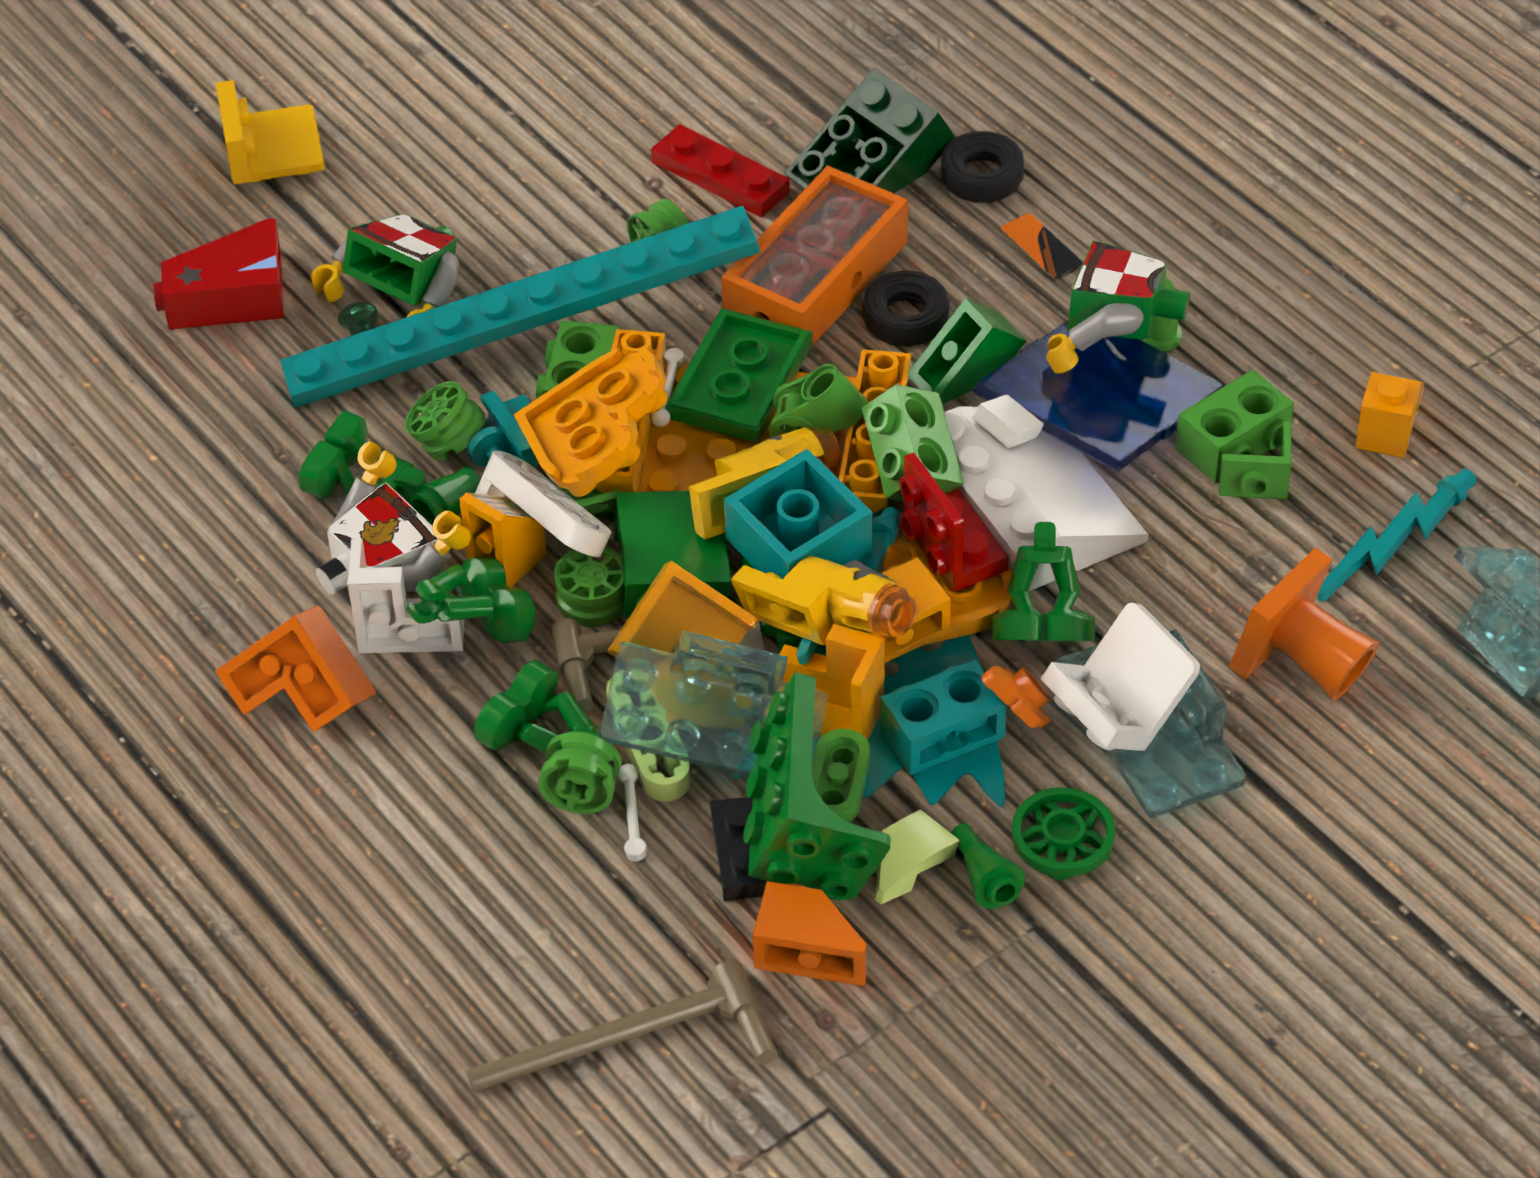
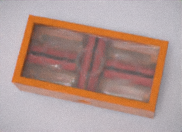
[721,165,908,346]

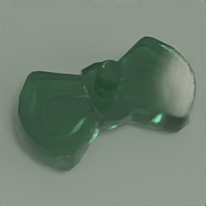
[338,302,378,336]

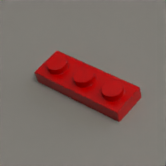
[651,124,790,218]

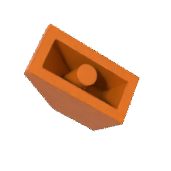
[753,881,867,987]

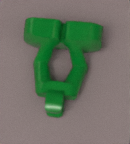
[299,410,425,502]
[992,522,1095,641]
[406,557,536,643]
[474,660,605,754]

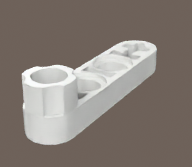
[475,450,611,557]

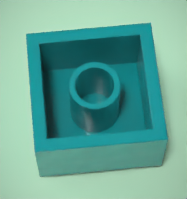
[724,449,872,579]

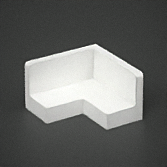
[347,539,465,653]

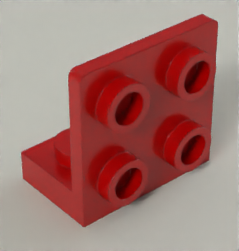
[899,452,1009,593]

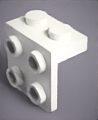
[1041,603,1200,751]

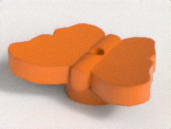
[981,666,1051,729]

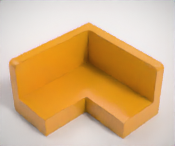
[607,561,759,676]
[763,624,884,741]

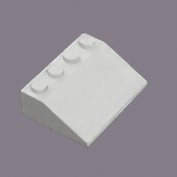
[944,407,1149,591]

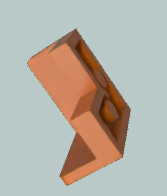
[215,605,376,732]

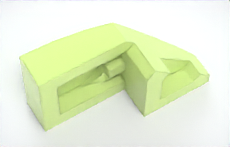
[873,809,960,905]

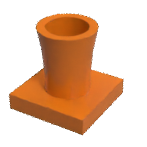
[1229,547,1380,701]

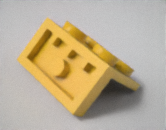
[215,80,325,185]

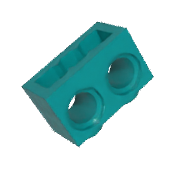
[880,659,1007,775]

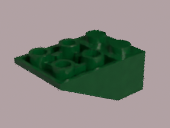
[784,68,956,194]

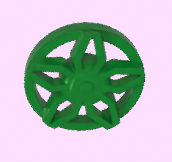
[1012,787,1115,880]

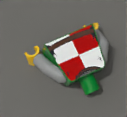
[311,214,459,317]
[1046,240,1190,374]

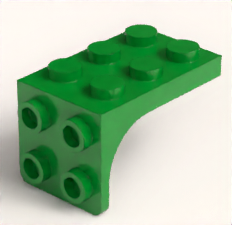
[743,672,890,900]

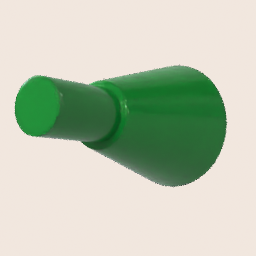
[951,823,1025,909]

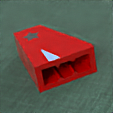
[153,218,284,330]

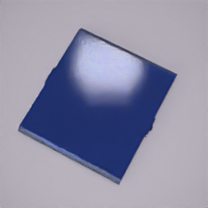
[972,320,1224,472]

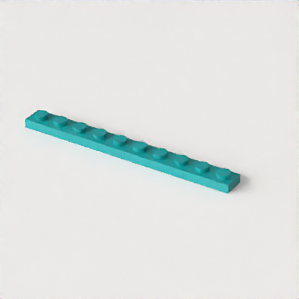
[280,205,760,408]

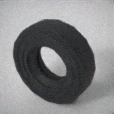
[941,131,1024,202]
[862,270,949,347]

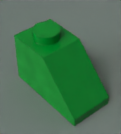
[909,298,1027,404]

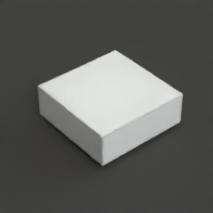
[973,394,1044,448]

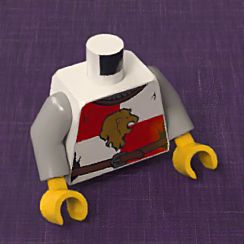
[316,441,471,595]

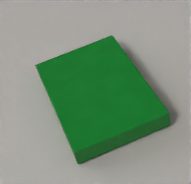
[665,308,813,444]

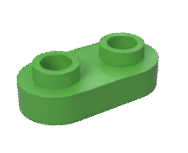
[812,729,870,823]

